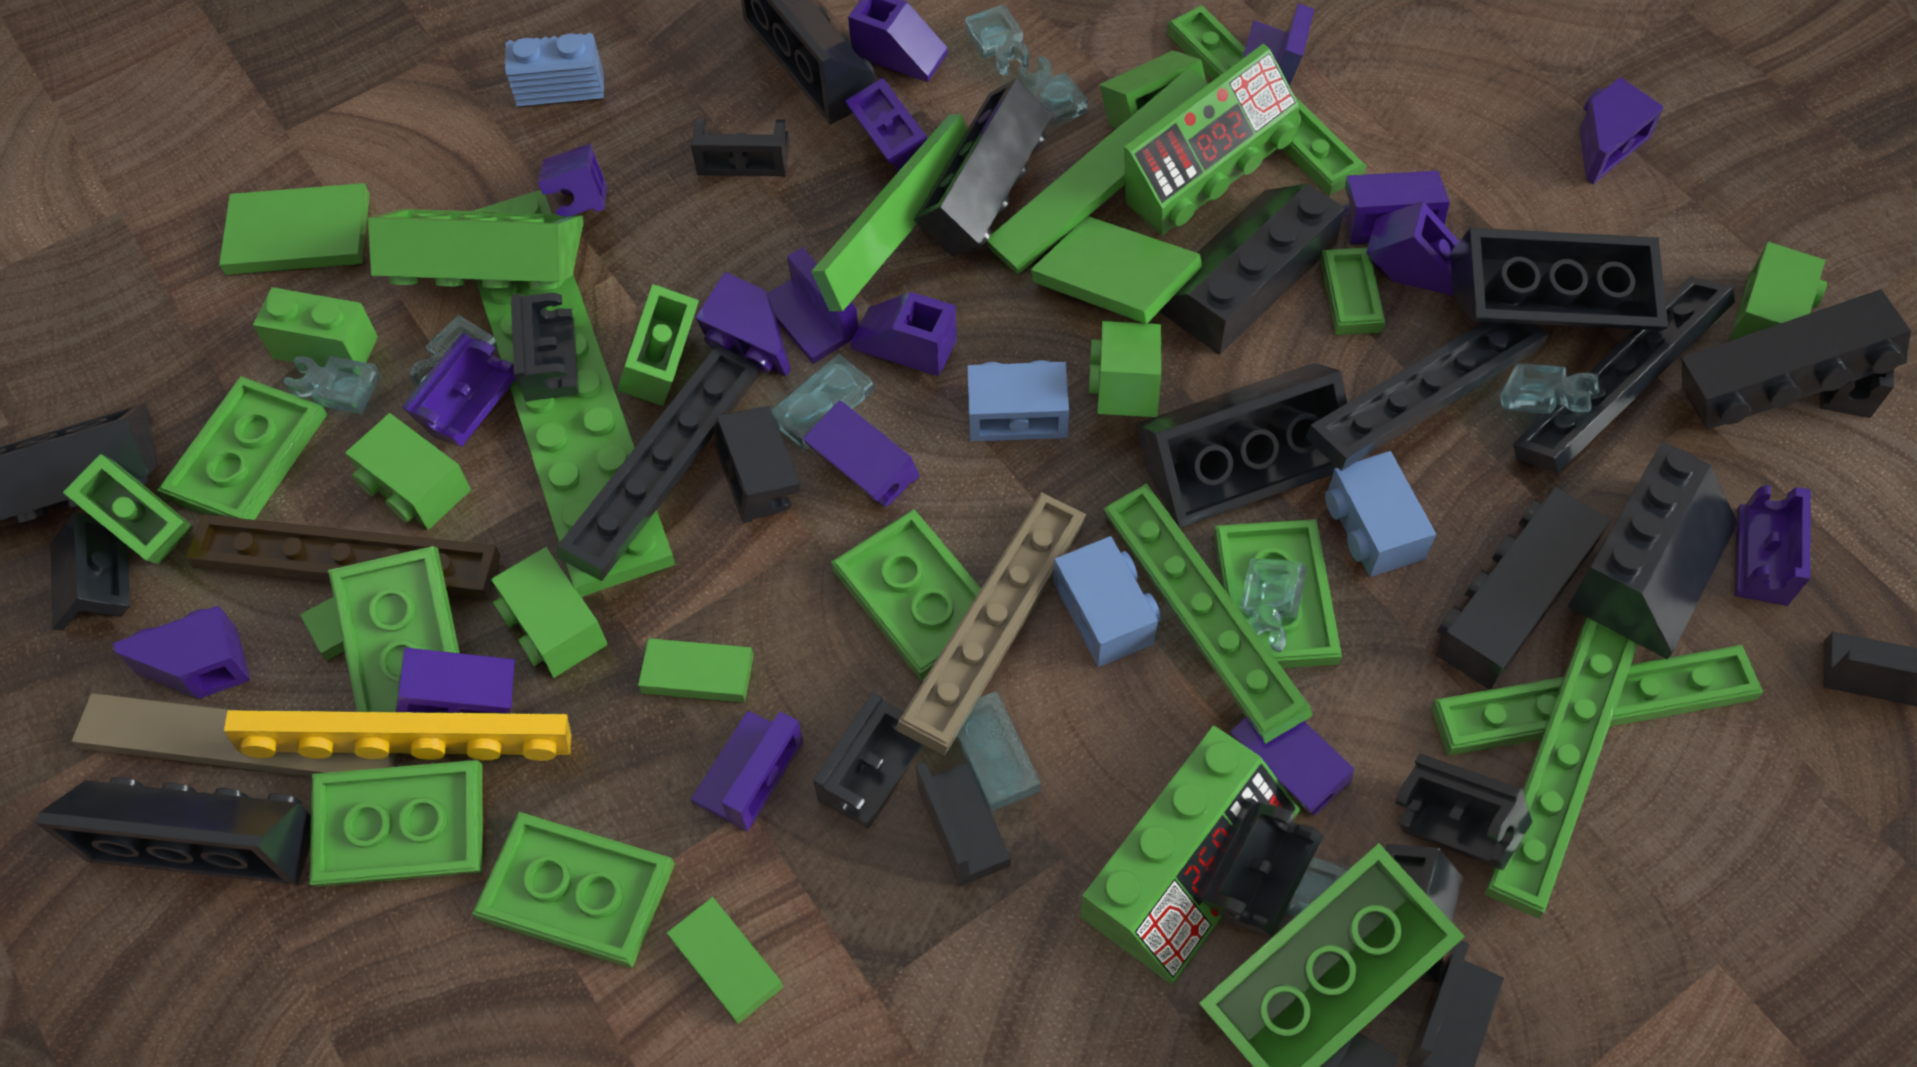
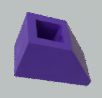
[848,0,948,82]
[695,272,791,376]
[850,292,957,376]
[113,606,250,699]

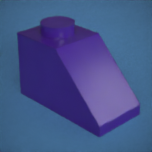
[1579,77,1664,184]
[1366,201,1459,296]

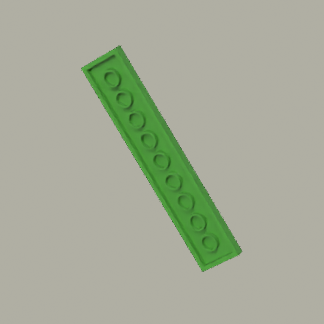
[473,190,676,597]

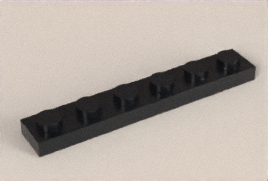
[1513,277,1735,473]
[1306,322,1548,471]
[557,345,759,581]

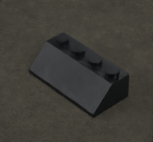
[741,0,876,125]
[1159,183,1345,355]
[1450,228,1668,331]
[1135,363,1360,528]
[0,403,158,523]
[1567,441,1738,660]
[35,777,311,885]

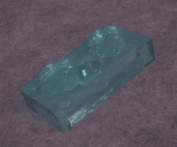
[771,354,874,450]
[956,691,1041,812]

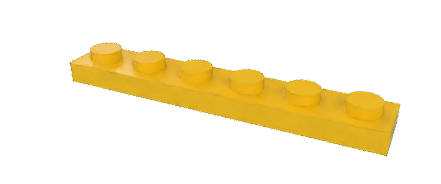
[224,710,572,761]

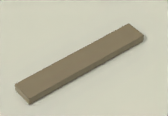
[896,492,1086,756]
[71,693,397,777]

